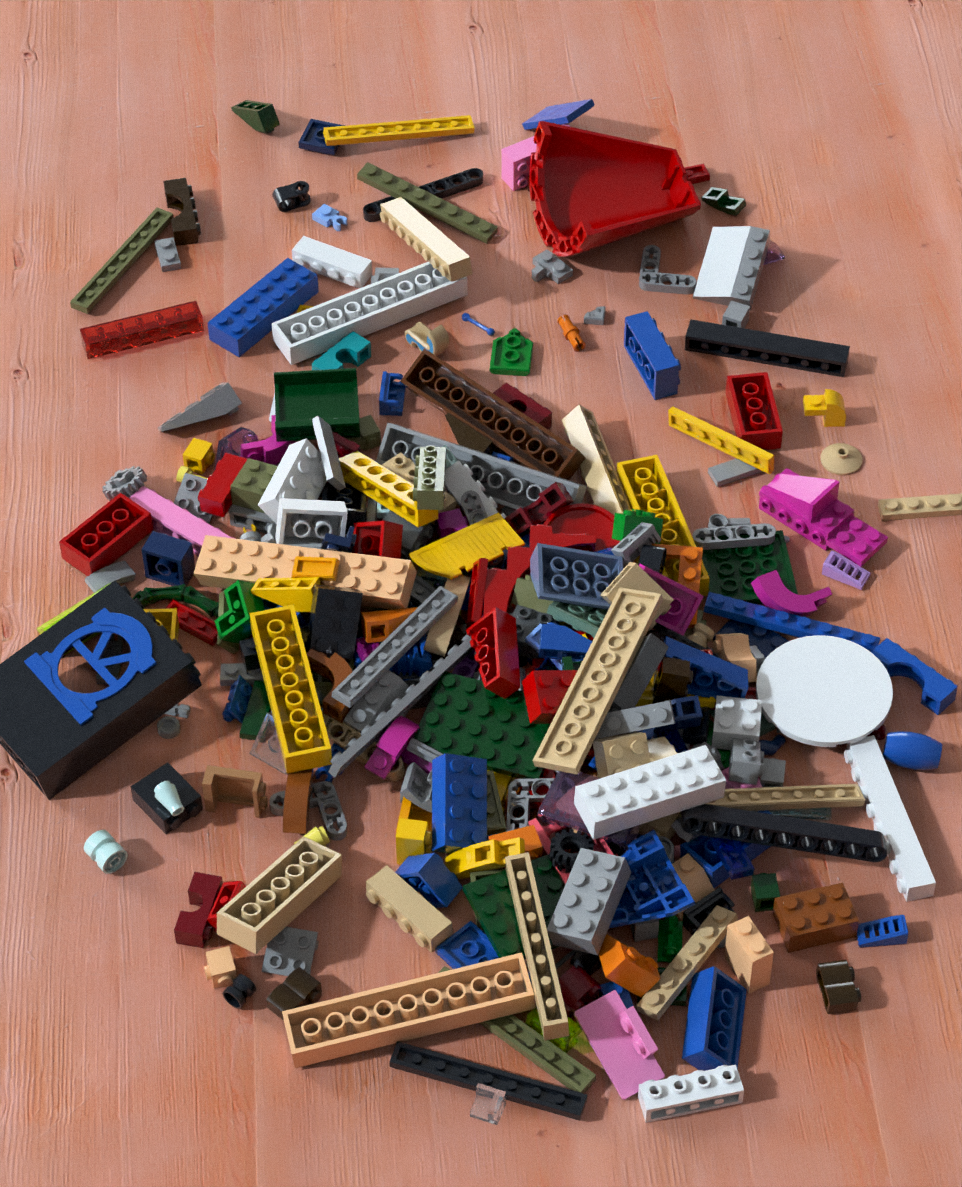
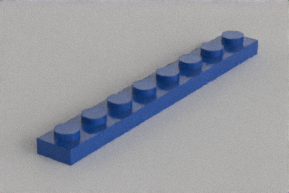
[704,592,880,652]

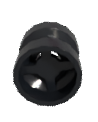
[222,974,257,1009]

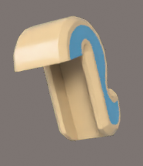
[405,322,449,356]

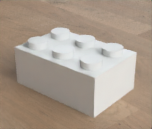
[275,498,348,549]

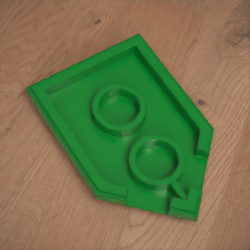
[489,328,533,376]

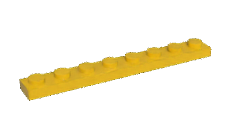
[323,115,475,146]

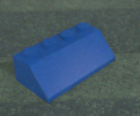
[682,966,747,1071]

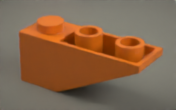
[361,607,418,643]

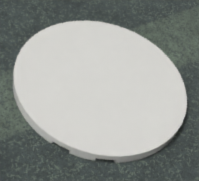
[756,635,893,747]

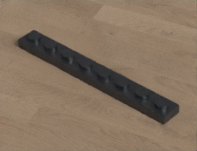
[389,1041,588,1121]

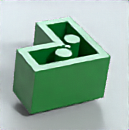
[612,509,663,544]
[214,580,265,644]

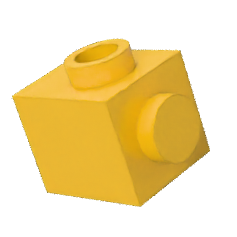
[183,438,215,475]

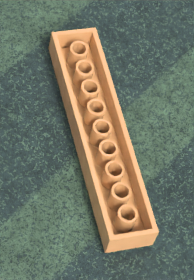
[194,535,417,610]
[282,953,535,1068]

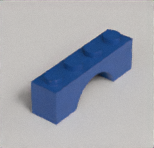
[871,638,958,715]

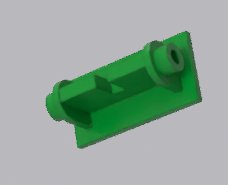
[657,915,683,963]

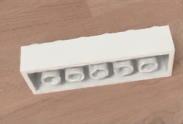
[574,745,726,840]

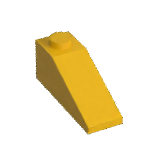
[251,577,321,613]

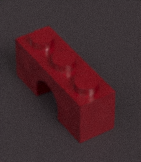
[493,383,552,429]
[505,482,574,538]
[174,872,223,949]

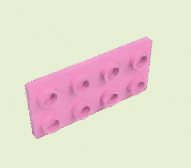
[574,990,665,1100]

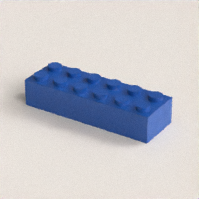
[208,258,319,357]

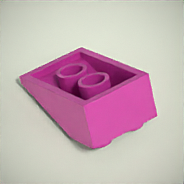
[639,564,704,636]

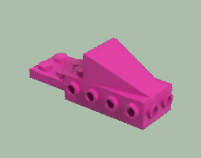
[759,468,888,567]

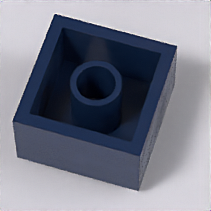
[141,531,195,586]

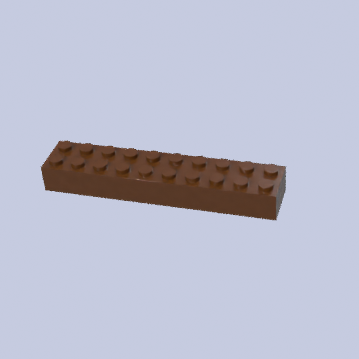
[400,348,585,480]

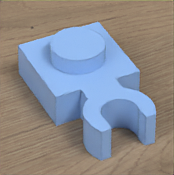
[312,204,348,231]

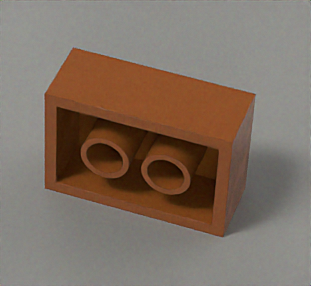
[773,882,859,953]

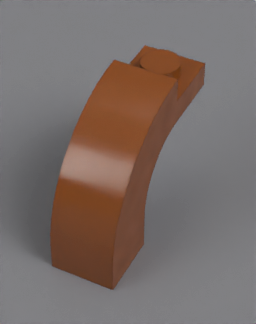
[307,649,354,723]
[283,768,316,834]

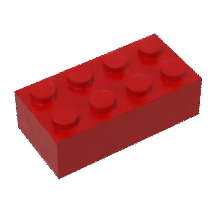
[725,372,783,450]
[59,493,153,576]
[522,670,578,724]

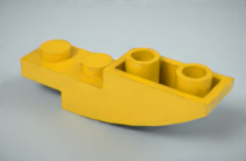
[445,837,525,879]

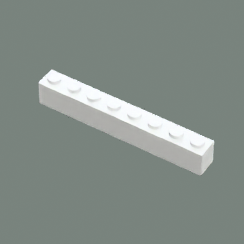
[844,735,936,902]

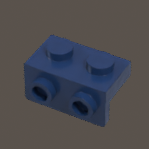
[320,526,357,553]

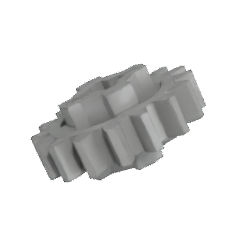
[102,466,147,501]

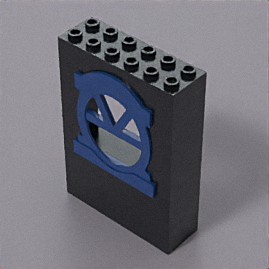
[0,580,202,800]

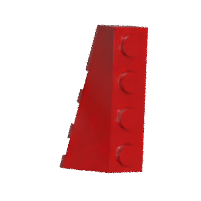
[466,607,520,699]

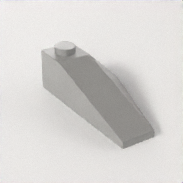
[158,382,242,432]

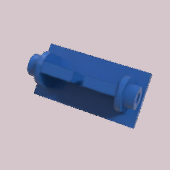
[222,675,253,724]

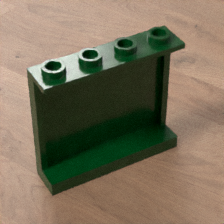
[274,368,360,442]

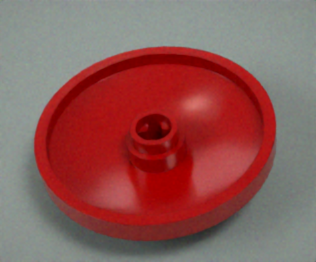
[543,503,620,551]

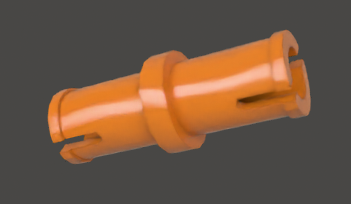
[557,315,586,352]

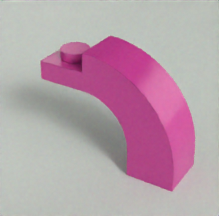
[240,415,295,465]
[751,570,832,617]
[364,715,420,780]

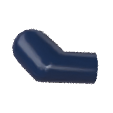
[759,734,786,756]

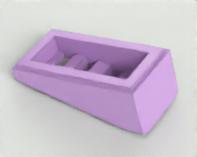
[822,550,871,590]

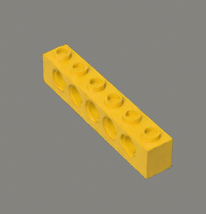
[339,451,439,528]

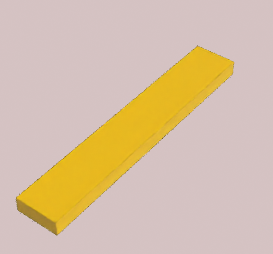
[668,406,774,474]

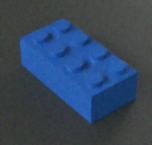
[624,311,681,400]
[432,753,487,854]

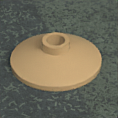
[820,443,863,475]

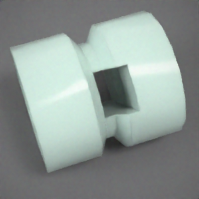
[84,830,128,874]

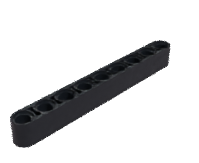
[680,804,887,862]

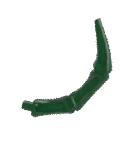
[132,584,219,618]

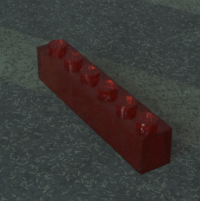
[80,301,204,359]

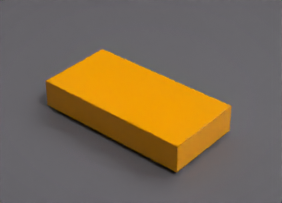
[291,556,340,581]

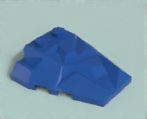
[609,830,696,928]

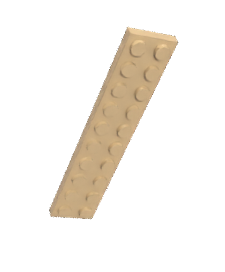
[533,587,663,774]

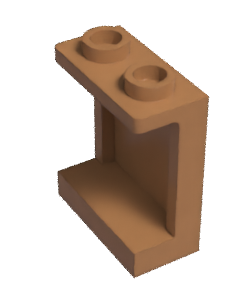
[202,765,268,818]

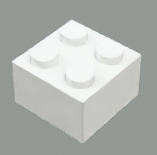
[712,696,762,750]

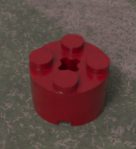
[558,965,602,1024]

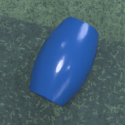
[883,731,942,770]

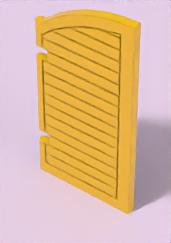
[409,512,525,580]

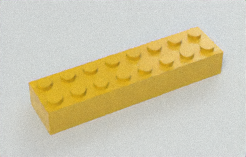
[616,455,710,596]
[249,605,332,774]

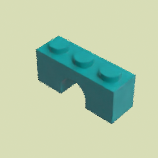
[312,331,371,370]

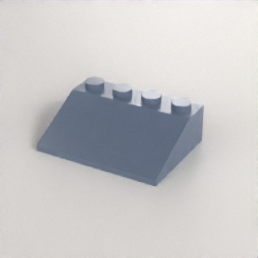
[530,543,623,610]

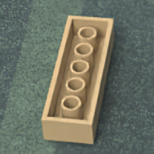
[217,836,342,954]

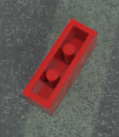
[198,453,247,518]

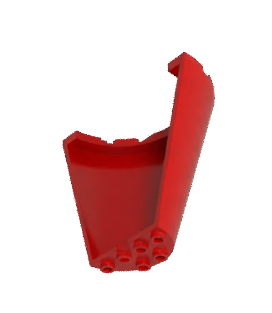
[529,121,701,257]

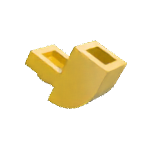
[803,389,846,427]

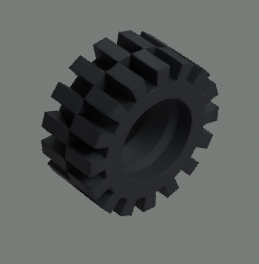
[550,829,594,873]

